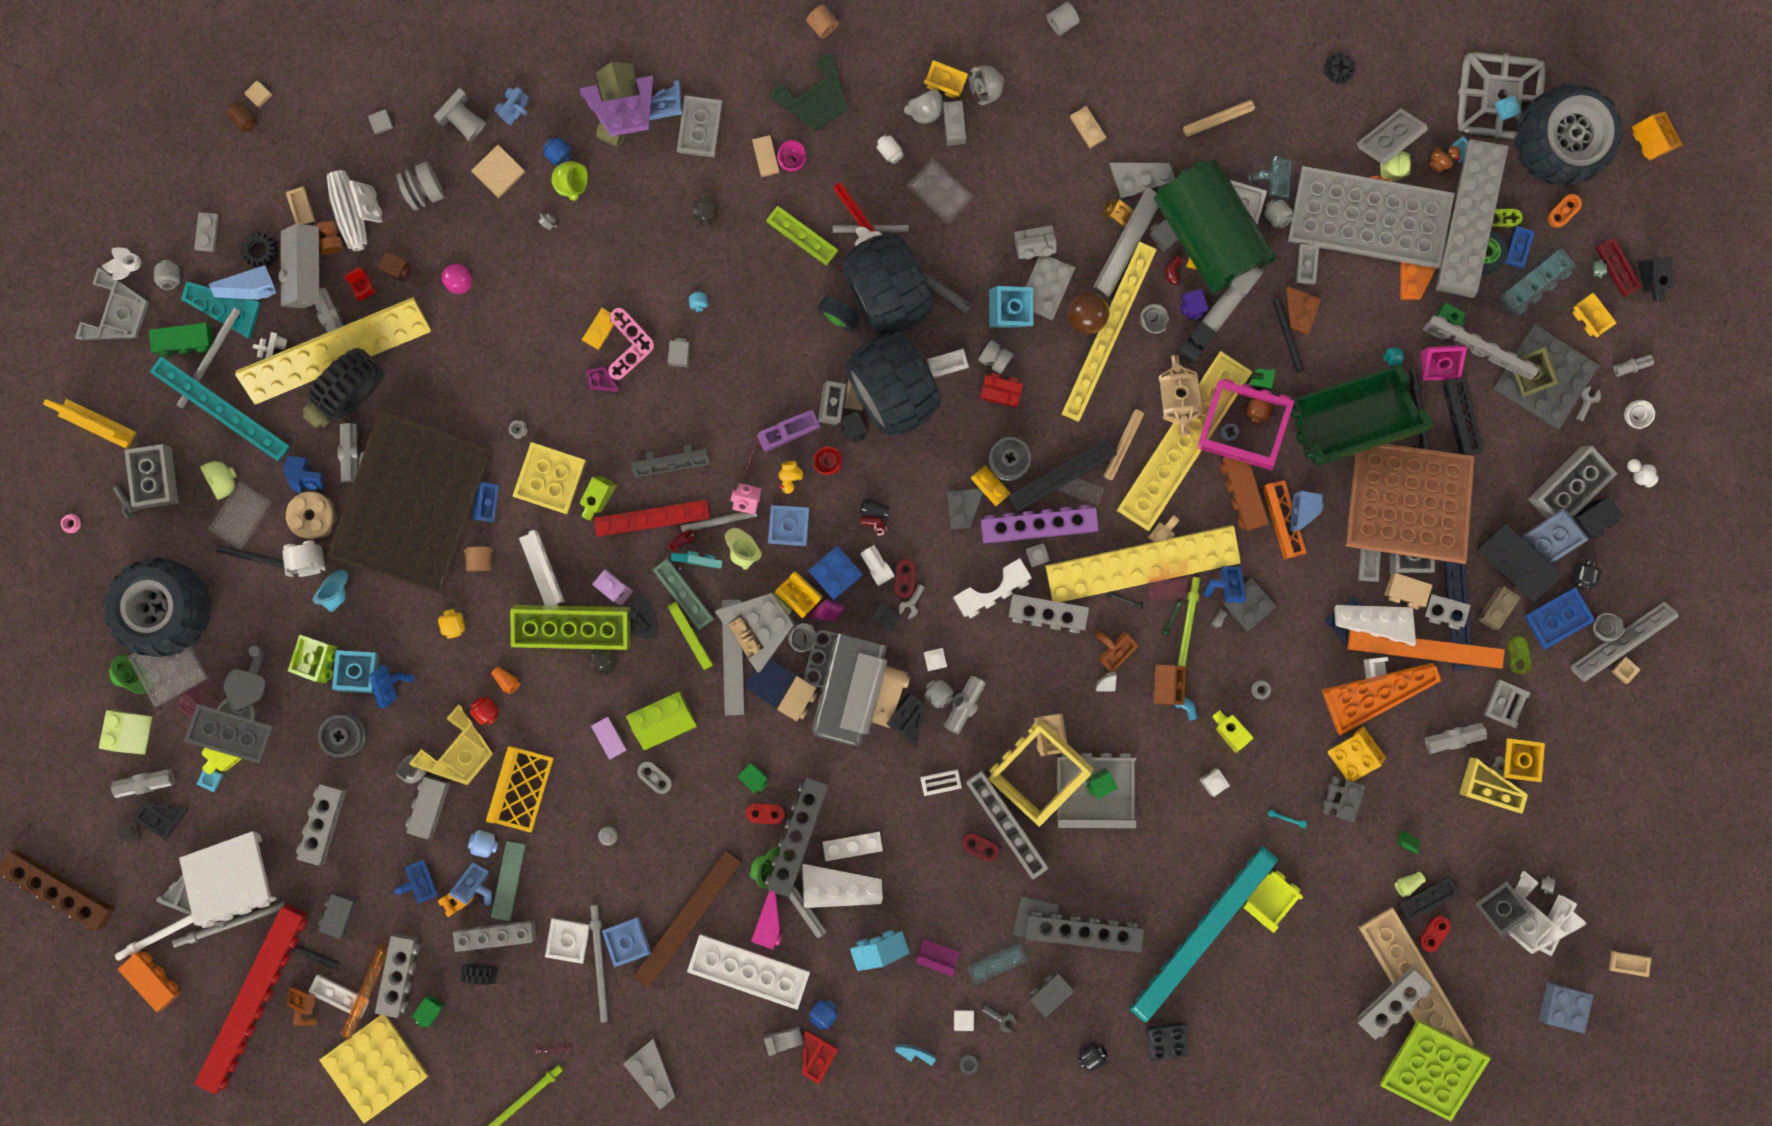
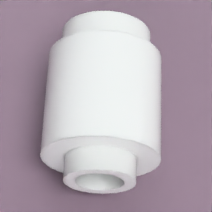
[876,135,904,164]

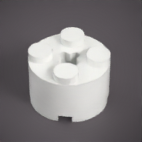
[282,541,325,577]

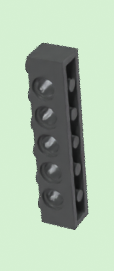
[765,778,828,898]
[1023,911,1144,953]

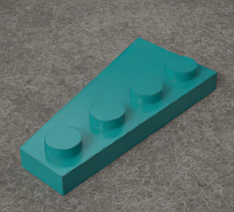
[181,281,261,339]

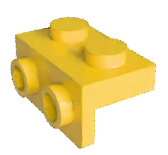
[924,60,968,98]
[1572,292,1617,338]
[774,571,822,619]

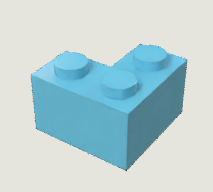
[850,930,910,971]

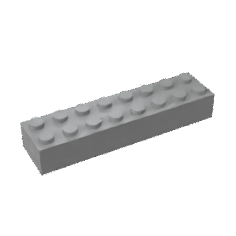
[1435,139,1509,298]

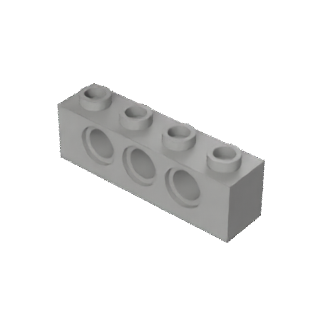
[1008,594,1089,634]
[296,783,347,866]
[453,920,537,952]
[375,933,420,1018]
[1357,965,1432,1040]

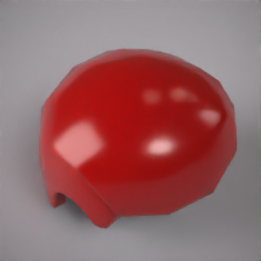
[813,446,842,475]

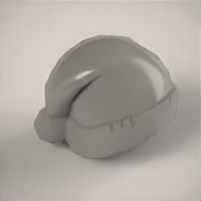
[904,89,943,124]

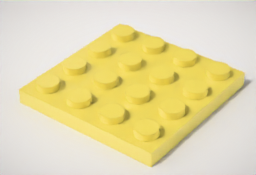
[320,1015,429,1123]

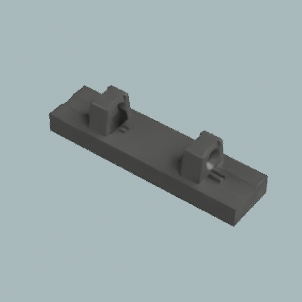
[631,444,710,478]

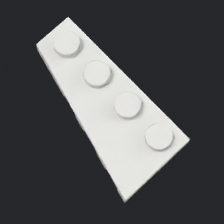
[1334,605,1416,646]

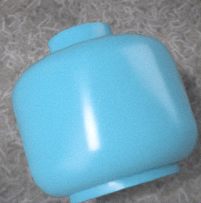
[689,292,708,312]

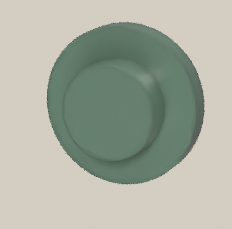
[1593,259,1607,278]

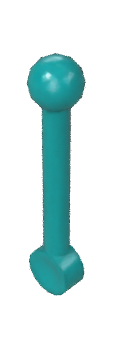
[1268,809,1307,828]

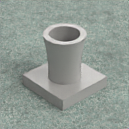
[434,88,486,142]

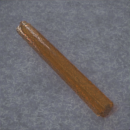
[341,943,389,1039]

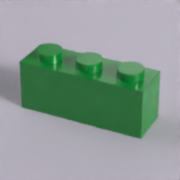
[149,323,214,358]

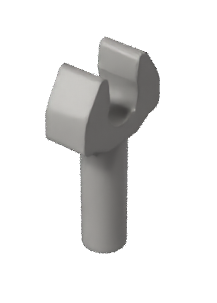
[1576,386,1601,422]
[899,584,925,619]

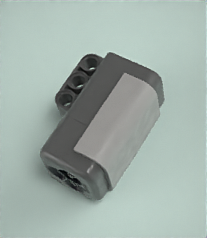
[804,630,888,747]

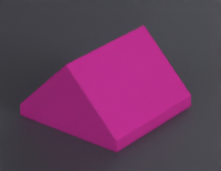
[1420,345,1467,381]

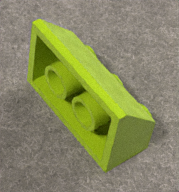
[626,692,697,751]

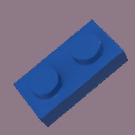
[1504,226,1535,269]

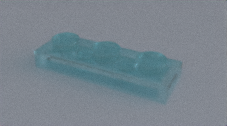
[967,943,1027,985]

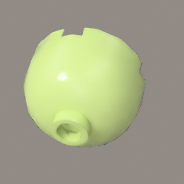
[200,461,237,500]

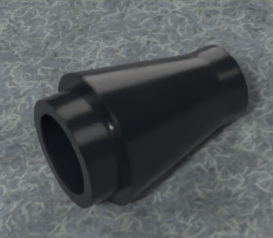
[860,498,889,518]

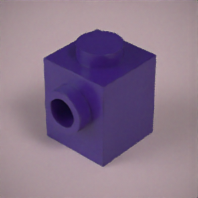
[1180,289,1208,321]

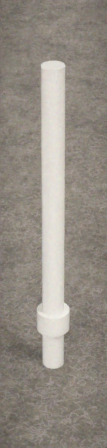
[115,914,193,961]

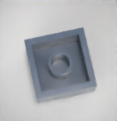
[1539,982,1593,1034]

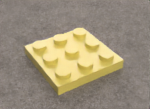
[513,442,586,515]

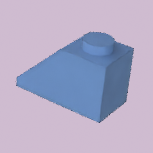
[1290,491,1324,532]

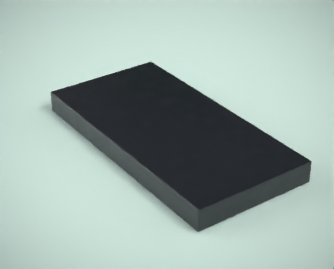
[1477,522,1563,602]

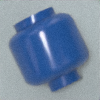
[543,137,571,166]
[809,1000,838,1030]

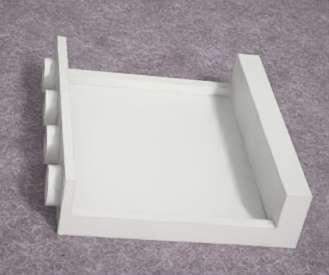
[179,831,276,928]

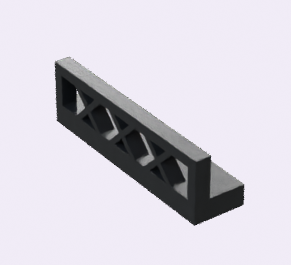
[1442,378,1483,455]

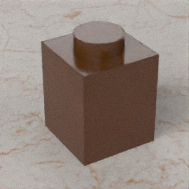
[378,251,411,281]

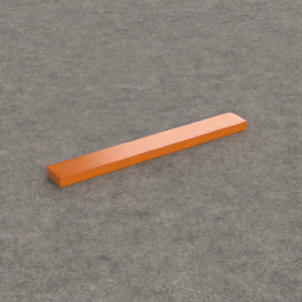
[1347,630,1505,669]

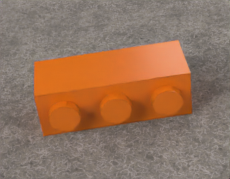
[118,951,180,1012]

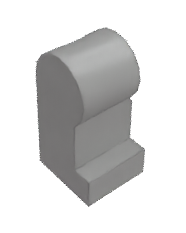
[764,1027,804,1056]

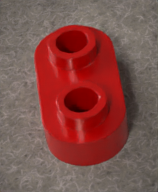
[746,803,785,824]
[1419,915,1451,952]

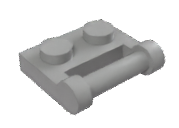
[1483,680,1531,729]

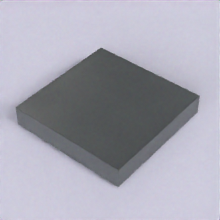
[1012,896,1059,943]

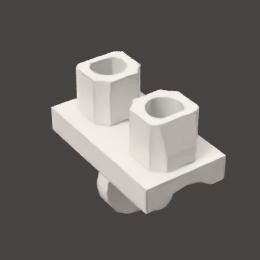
[253,332,287,358]

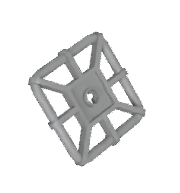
[1457,52,1546,139]

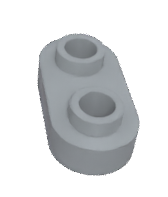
[637,761,672,794]

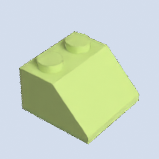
[99,710,153,754]

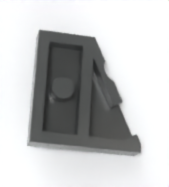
[947,488,983,530]

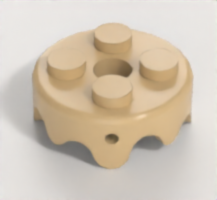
[286,491,337,540]

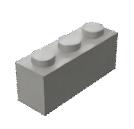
[405,776,450,840]

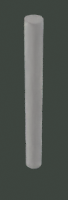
[833,225,909,233]
[681,512,757,533]

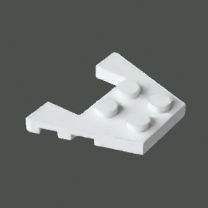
[1509,871,1587,954]

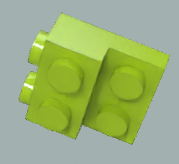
[288,635,338,684]

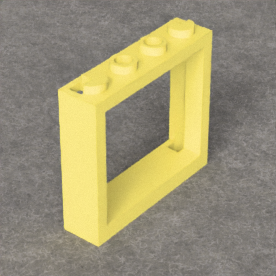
[988,721,1094,827]

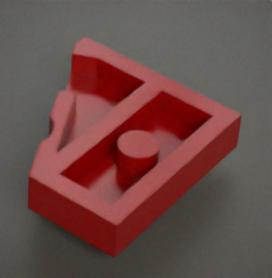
[802,1030,839,1084]

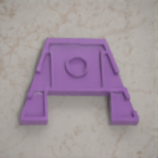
[580,76,653,136]

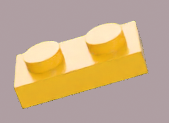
[582,308,619,350]
[971,465,1011,506]

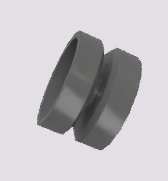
[988,437,1031,481]
[318,714,367,757]

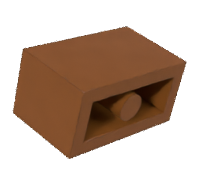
[1153,665,1186,705]

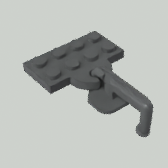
[184,645,274,764]

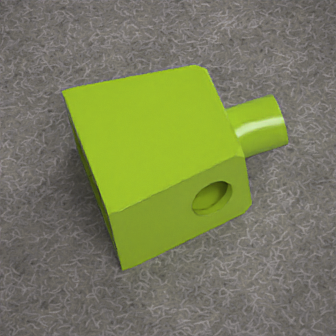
[580,476,617,520]

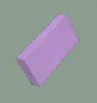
[591,716,627,760]

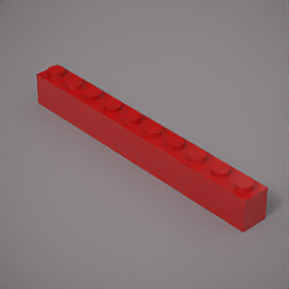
[194,904,309,1094]

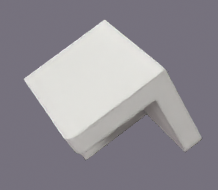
[1364,657,1388,679]

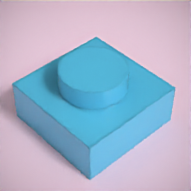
[1494,95,1522,121]

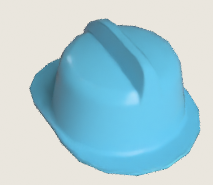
[313,569,348,612]

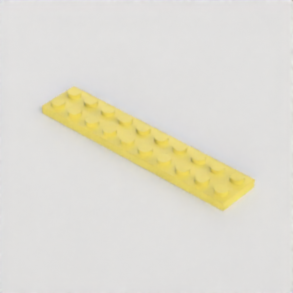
[235,297,431,405]
[1116,351,1252,531]
[1045,525,1240,602]

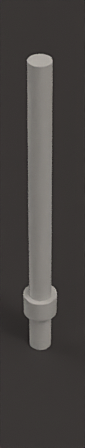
[176,307,241,409]
[172,901,286,948]
[590,904,608,1023]

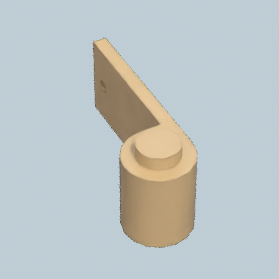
[872,666,910,728]

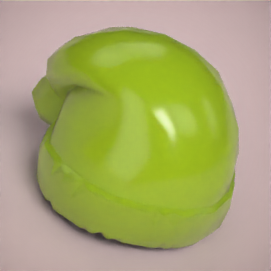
[551,161,588,201]

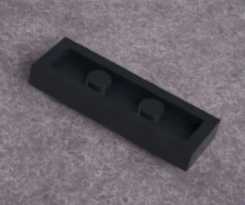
[1397,876,1459,922]

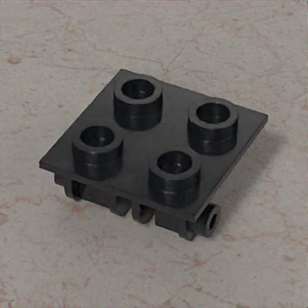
[1146,1022,1189,1062]

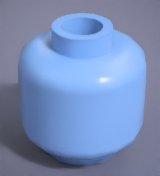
[468,830,498,858]

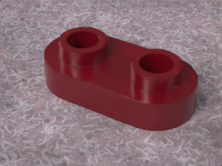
[895,560,915,598]
[962,833,999,862]

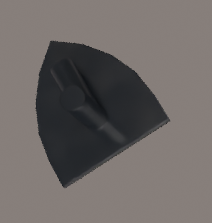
[626,593,658,639]

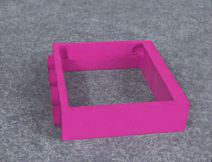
[1198,379,1294,471]

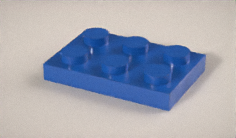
[1524,587,1595,649]

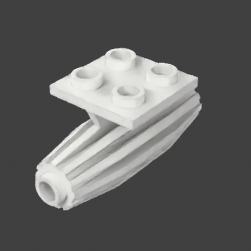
[327,170,383,251]

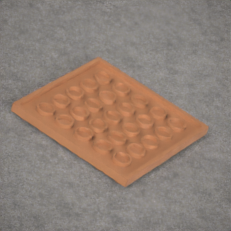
[1346,444,1474,564]

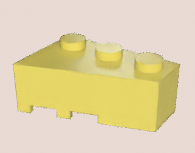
[1459,757,1528,814]

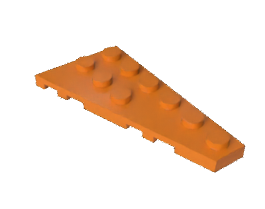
[1321,663,1441,735]

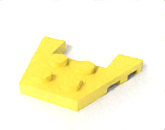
[409,704,493,785]

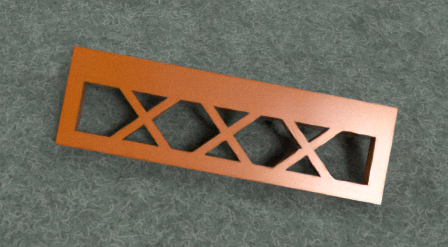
[1262,480,1307,560]

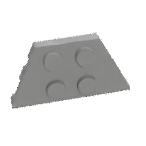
[156,875,227,928]

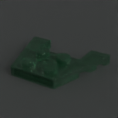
[769,53,847,131]

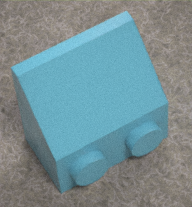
[989,286,1033,328]

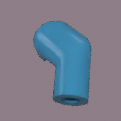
[1175,697,1198,721]

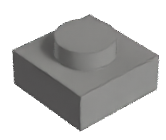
[1025,543,1050,568]

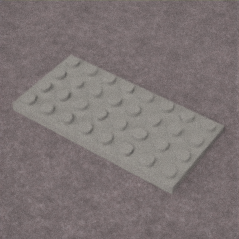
[1287,166,1455,269]

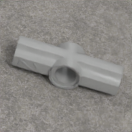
[315,287,344,333]
[337,423,361,482]
[944,676,986,735]
[1425,723,1487,754]
[111,769,175,798]

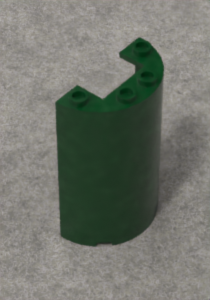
[1153,160,1277,294]
[1291,364,1433,466]

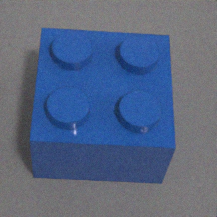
[808,546,863,600]

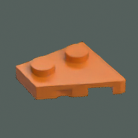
[1400,262,1436,300]

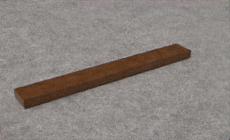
[633,850,741,988]

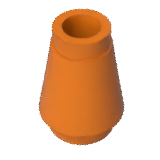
[491,666,520,694]

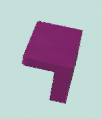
[916,939,960,977]

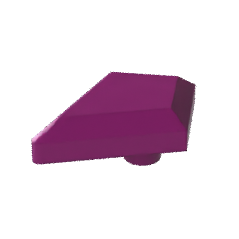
[586,366,619,392]
[808,599,844,622]

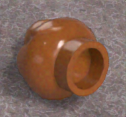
[1428,146,1461,173]

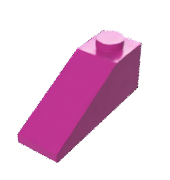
[751,891,782,950]

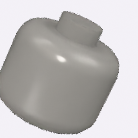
[598,826,619,846]

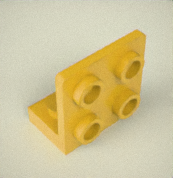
[1328,726,1386,781]

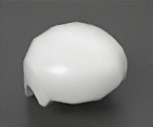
[1624,400,1655,429]

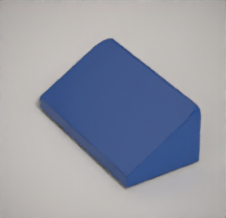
[472,482,499,522]

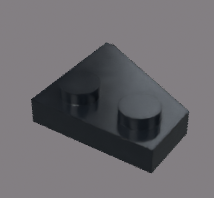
[886,693,925,746]
[132,802,188,840]

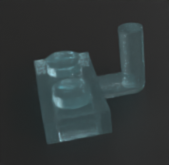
[1249,157,1292,199]

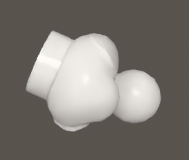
[1627,459,1659,487]

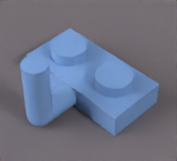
[450,862,492,906]

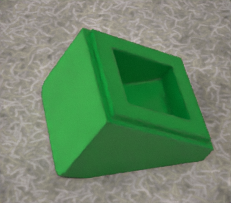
[1396,830,1419,854]

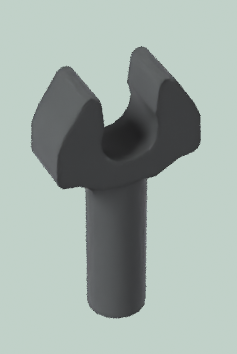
[113,485,138,519]
[982,1004,1017,1033]

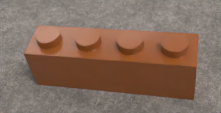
[1219,457,1269,532]

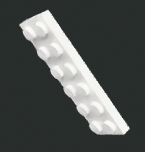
[687,934,810,1010]

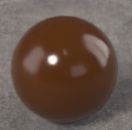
[1067,292,1110,335]

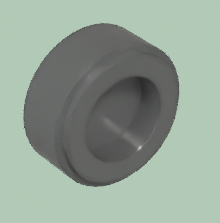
[959,1054,979,1075]

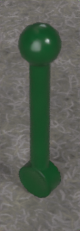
[1162,599,1183,636]

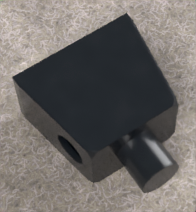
[1638,257,1673,302]

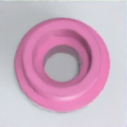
[61,514,81,533]

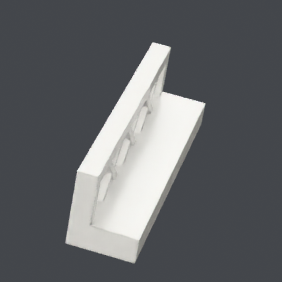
[519,530,565,605]

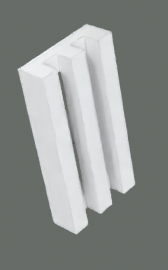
[920,769,962,796]

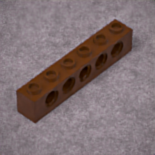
[0,850,115,931]

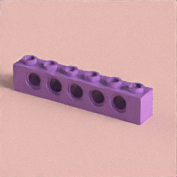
[980,505,1099,544]

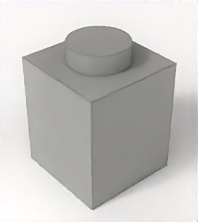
[668,338,691,368]

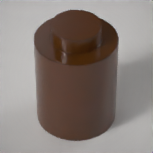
[226,102,257,132]

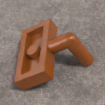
[1094,630,1138,672]
[286,986,317,1026]

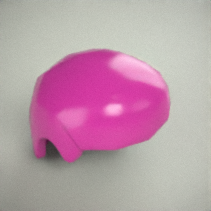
[777,140,806,172]
[441,263,472,294]

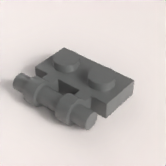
[1322,776,1365,823]

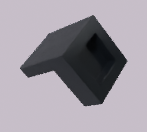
[871,603,900,631]

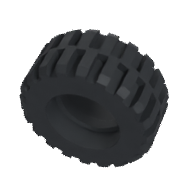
[309,348,384,420]

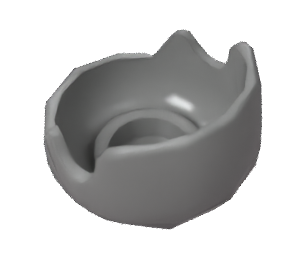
[1140,303,1169,334]
[1593,613,1625,642]
[788,623,816,652]
[396,755,427,784]

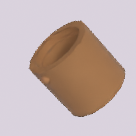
[806,4,839,39]
[464,547,493,572]

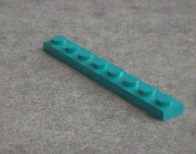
[149,357,290,462]

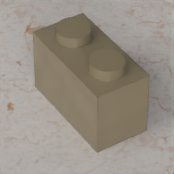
[1477,586,1521,630]

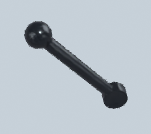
[1105,591,1143,609]

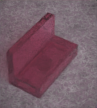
[1147,578,1189,601]
[177,684,220,719]

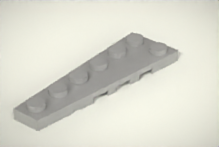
[1422,315,1539,380]

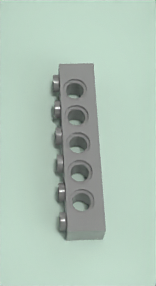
[966,770,1049,880]

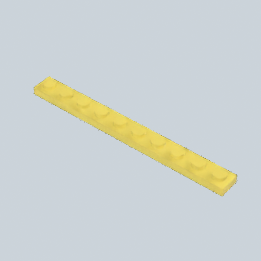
[1061,242,1157,422]

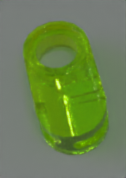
[1507,637,1531,674]

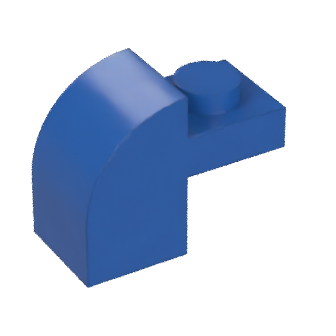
[283,456,325,493]

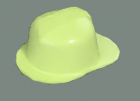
[1380,151,1411,181]
[725,528,762,570]

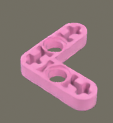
[608,308,654,380]

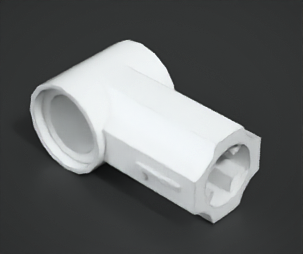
[860,545,895,586]

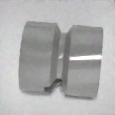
[978,340,1014,375]

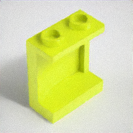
[1242,870,1303,933]

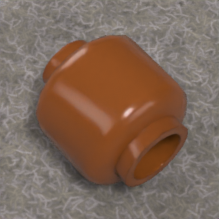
[1245,398,1273,425]

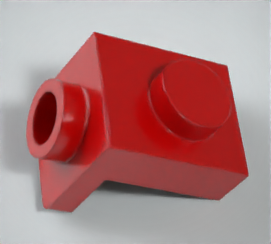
[344,267,376,302]

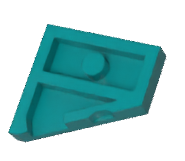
[670,551,722,568]

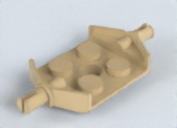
[1158,355,1202,437]

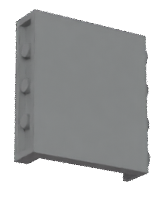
[1057,753,1136,828]

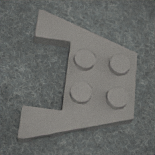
[75,268,149,340]
[715,593,795,673]

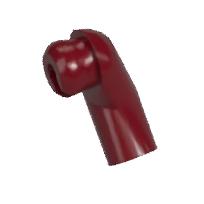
[1165,256,1183,285]
[861,516,887,536]
[669,529,696,551]

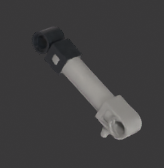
[1177,267,1264,364]

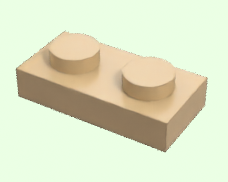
[1070,106,1106,148]

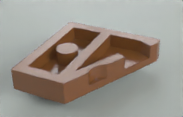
[1285,286,1321,335]

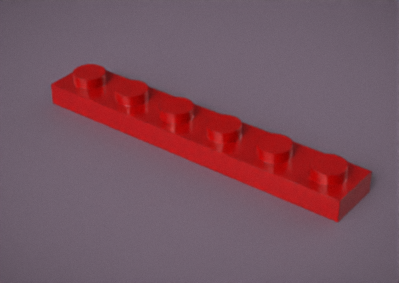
[594,500,710,537]

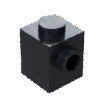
[841,411,868,443]

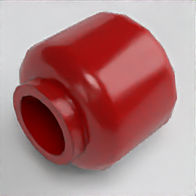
[470,696,499,725]

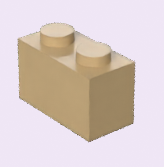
[1384,573,1432,610]
[777,676,818,721]

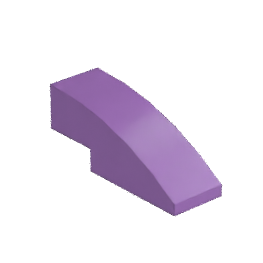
[757,410,820,452]

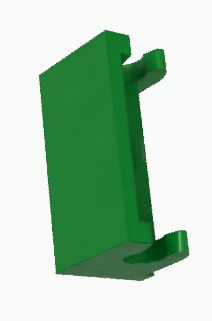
[1248,369,1275,391]

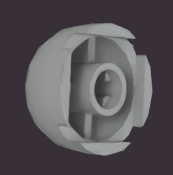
[969,65,1004,105]

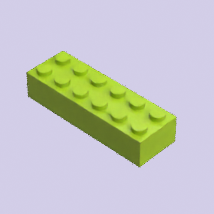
[510,605,631,650]

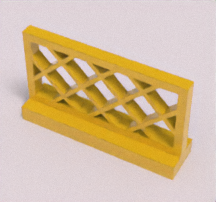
[43,399,136,449]
[486,745,553,832]

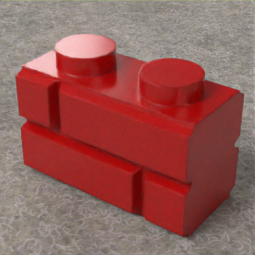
[980,373,1023,408]

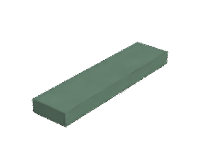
[652,558,715,630]
[491,841,526,921]

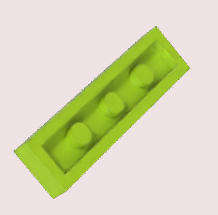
[766,206,838,266]

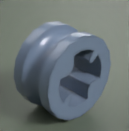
[1220,423,1239,441]

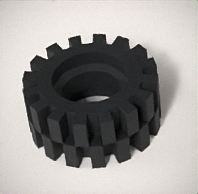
[240,232,278,268]
[460,963,498,985]

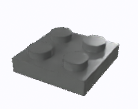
[1222,578,1277,632]

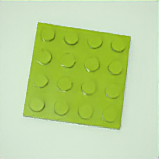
[1380,1019,1491,1121]

